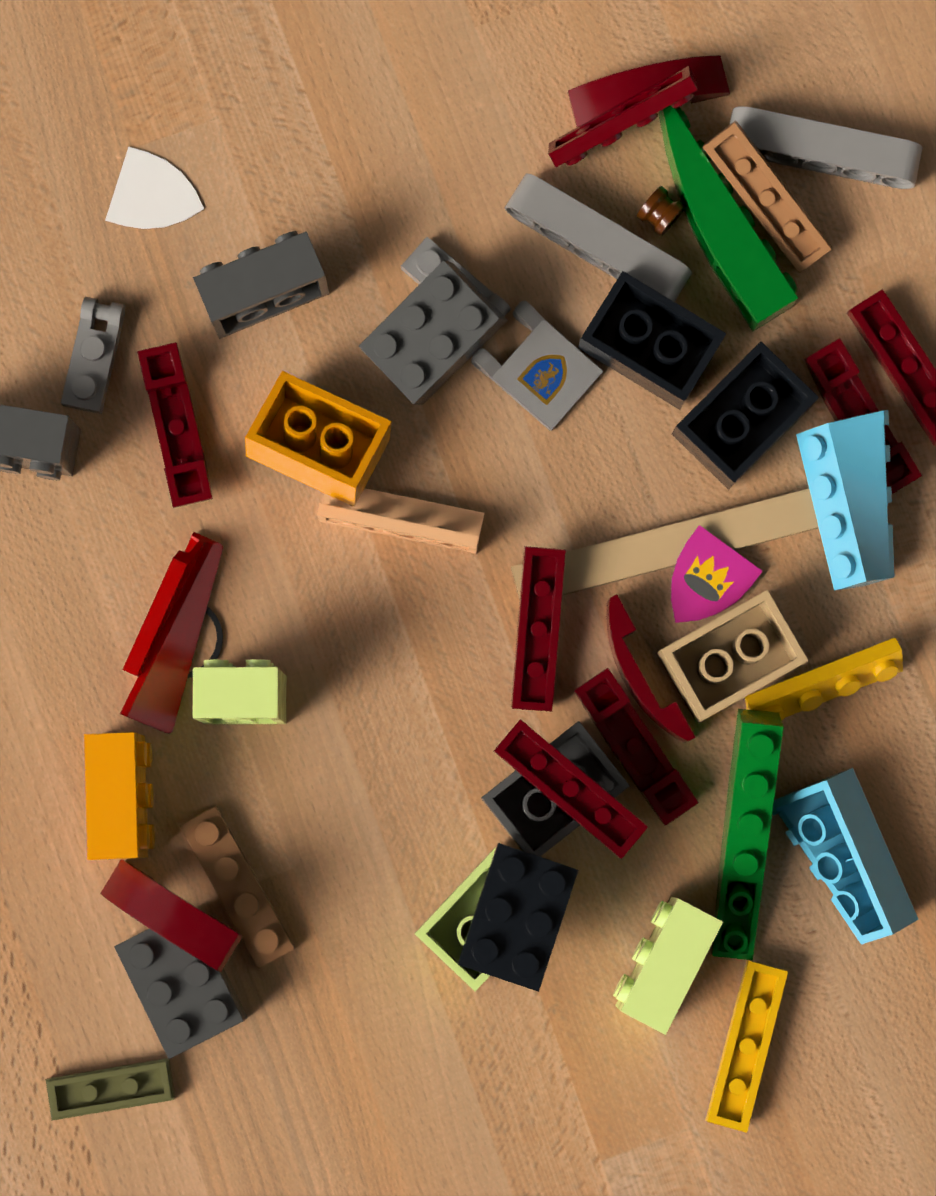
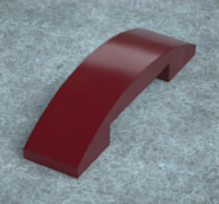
[568,55,730,128]
[804,338,922,494]
[137,342,213,508]
[606,594,696,743]
[574,668,699,826]
[100,859,243,972]

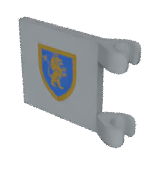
[471,301,603,431]

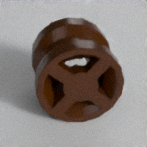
[636,186,686,237]

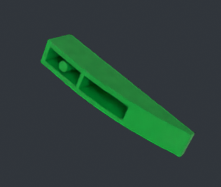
[659,105,798,331]
[712,709,784,960]

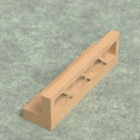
[317,488,484,554]

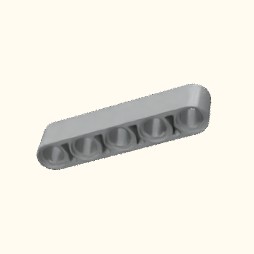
[729,107,923,189]
[505,173,692,302]

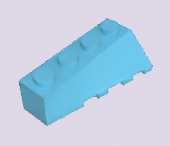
[796,410,895,591]
[772,768,919,944]

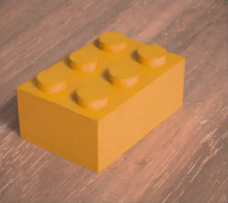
[245,371,392,507]
[84,732,155,860]

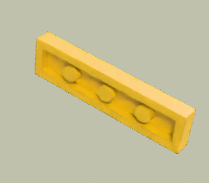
[745,638,903,720]
[705,960,788,1133]

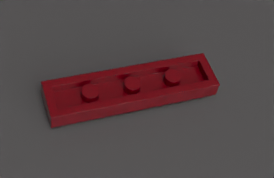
[548,66,698,167]
[847,289,936,446]
[511,546,566,712]
[493,719,648,859]

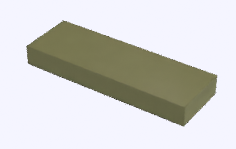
[45,1058,176,1121]

